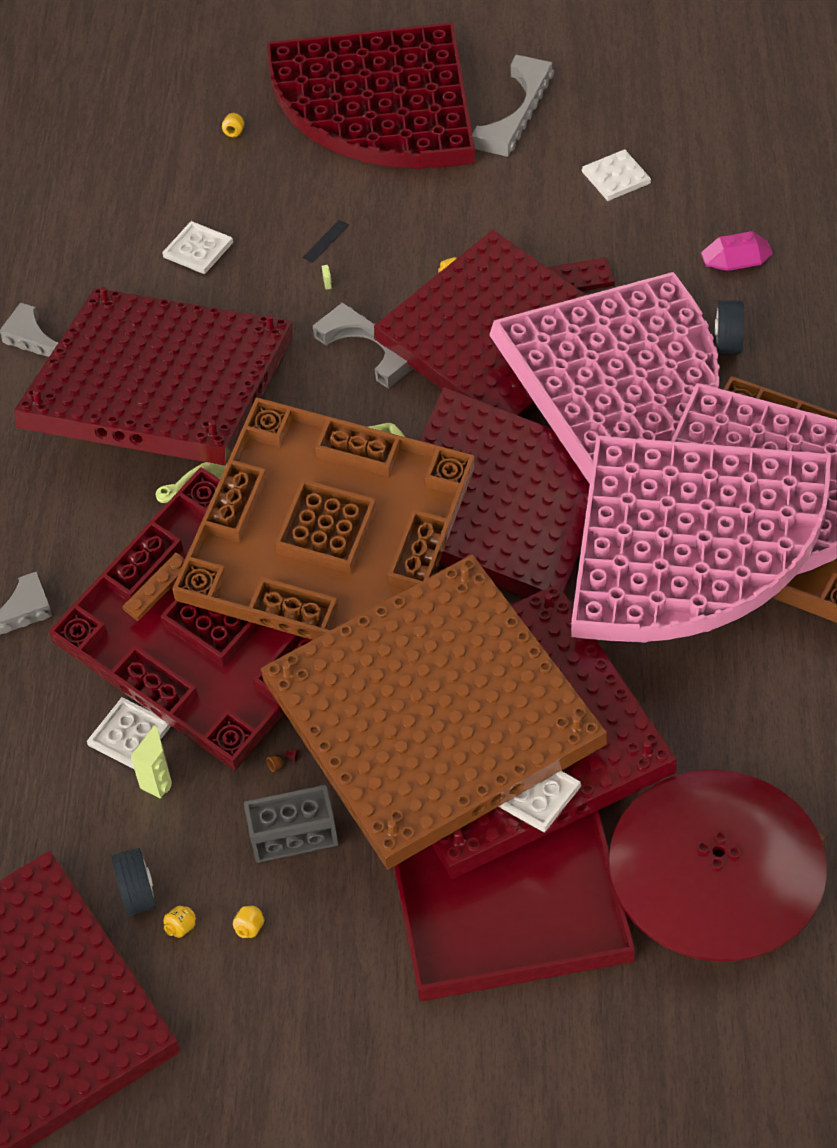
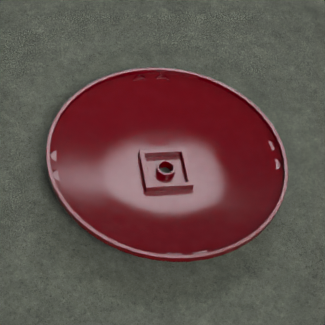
[609,770,827,962]

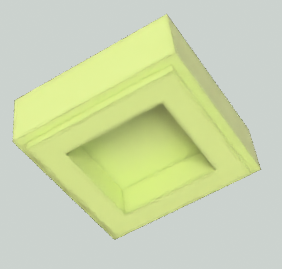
[322,265,332,290]

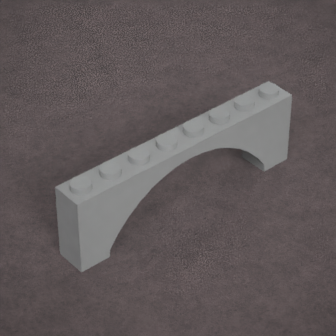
[472,55,554,157]
[0,303,58,357]
[0,572,52,635]

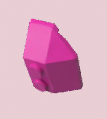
[701,231,773,271]

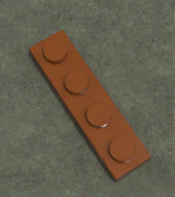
[122,553,185,621]

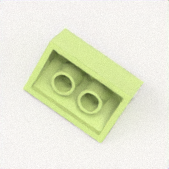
[131,725,172,799]

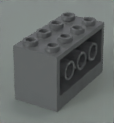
[244,785,338,863]

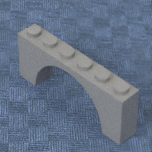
[313,303,413,389]

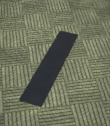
[302,220,349,262]

